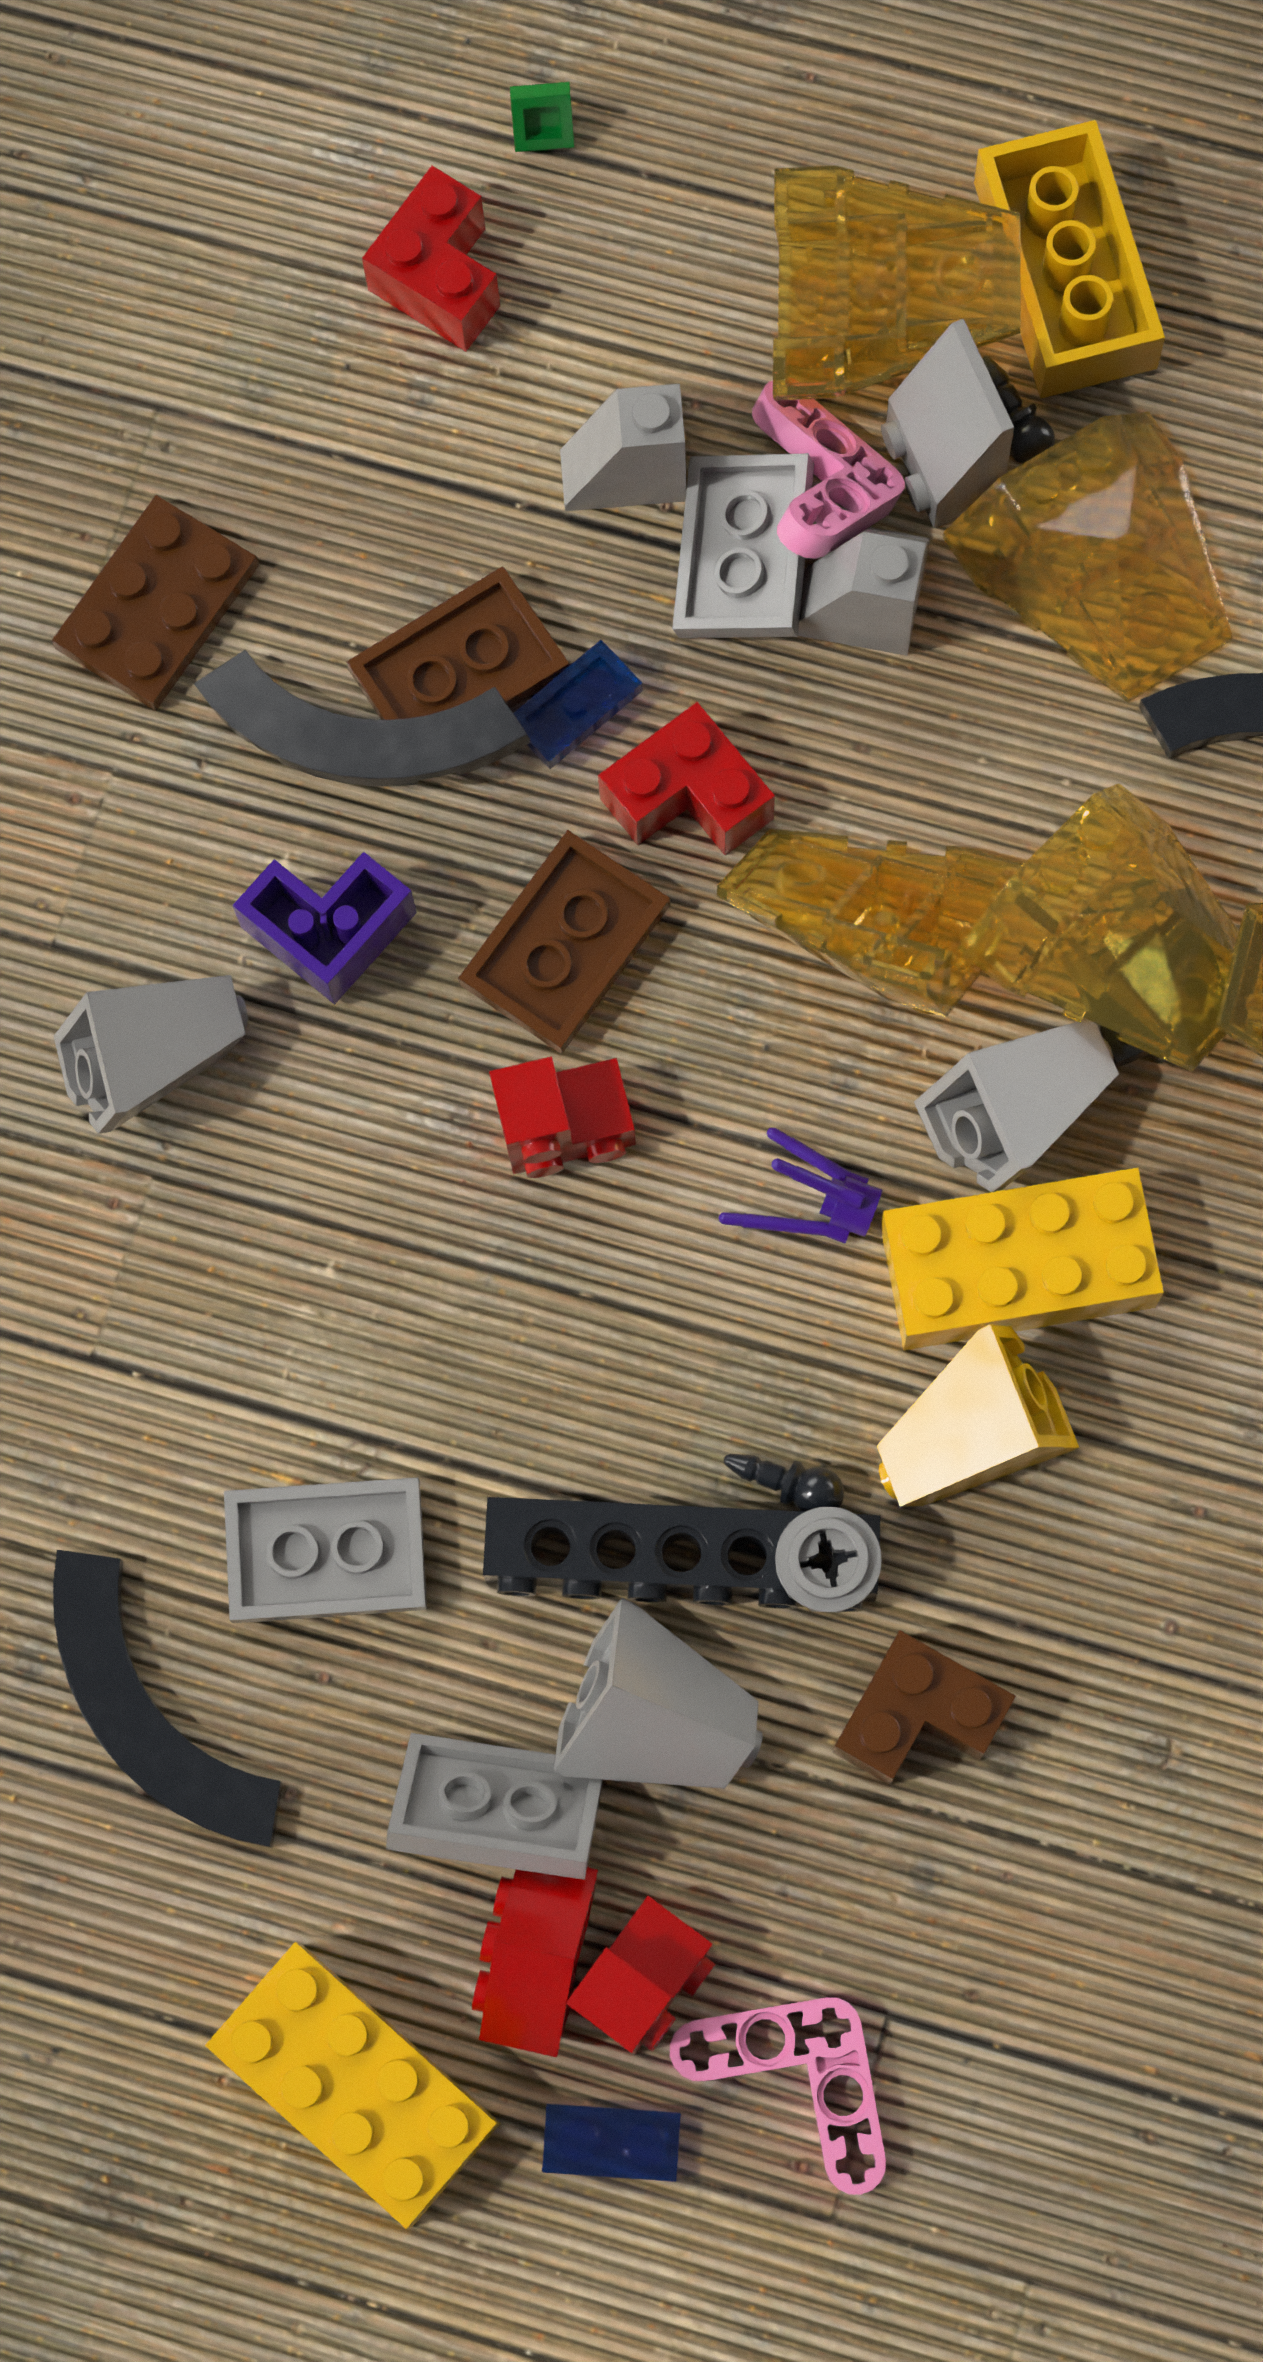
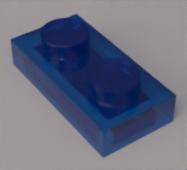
[513,639,643,769]
[542,2104,681,2182]

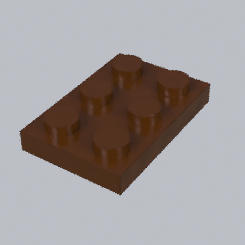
[51,495,259,711]
[346,566,570,720]
[458,830,671,1054]

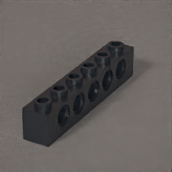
[483,1497,881,1612]

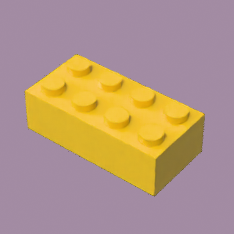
[974,120,1165,399]
[880,1168,1164,1351]
[205,1942,501,2229]

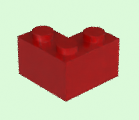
[362,165,500,352]
[598,702,775,856]
[489,1056,636,1178]
[472,1867,598,2058]
[566,1896,716,2055]

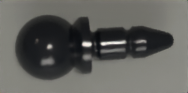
[982,356,1055,465]
[724,1454,844,1512]

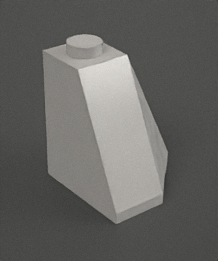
[560,384,686,511]
[798,527,931,656]
[54,975,248,1134]
[914,1017,1119,1192]
[553,1598,763,1789]

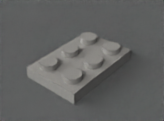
[672,453,814,638]
[224,1477,427,1623]
[386,1733,604,1880]

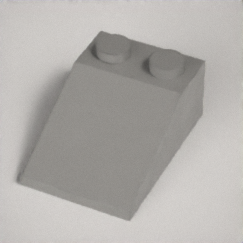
[881,318,1014,528]

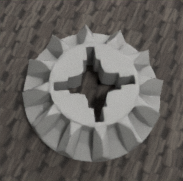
[775,1507,881,1613]

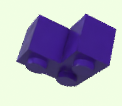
[232,852,417,1005]

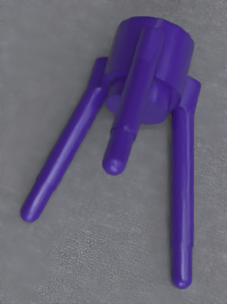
[718,1127,883,1243]

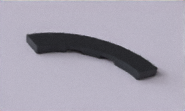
[194,650,531,787]
[1139,673,1263,759]
[53,1550,283,1848]

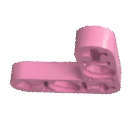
[752,380,905,559]
[670,1997,886,2195]

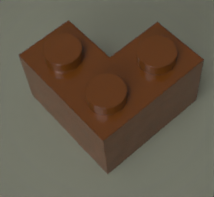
[833,1630,1016,1786]

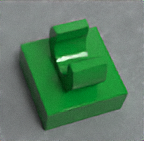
[510,82,575,152]

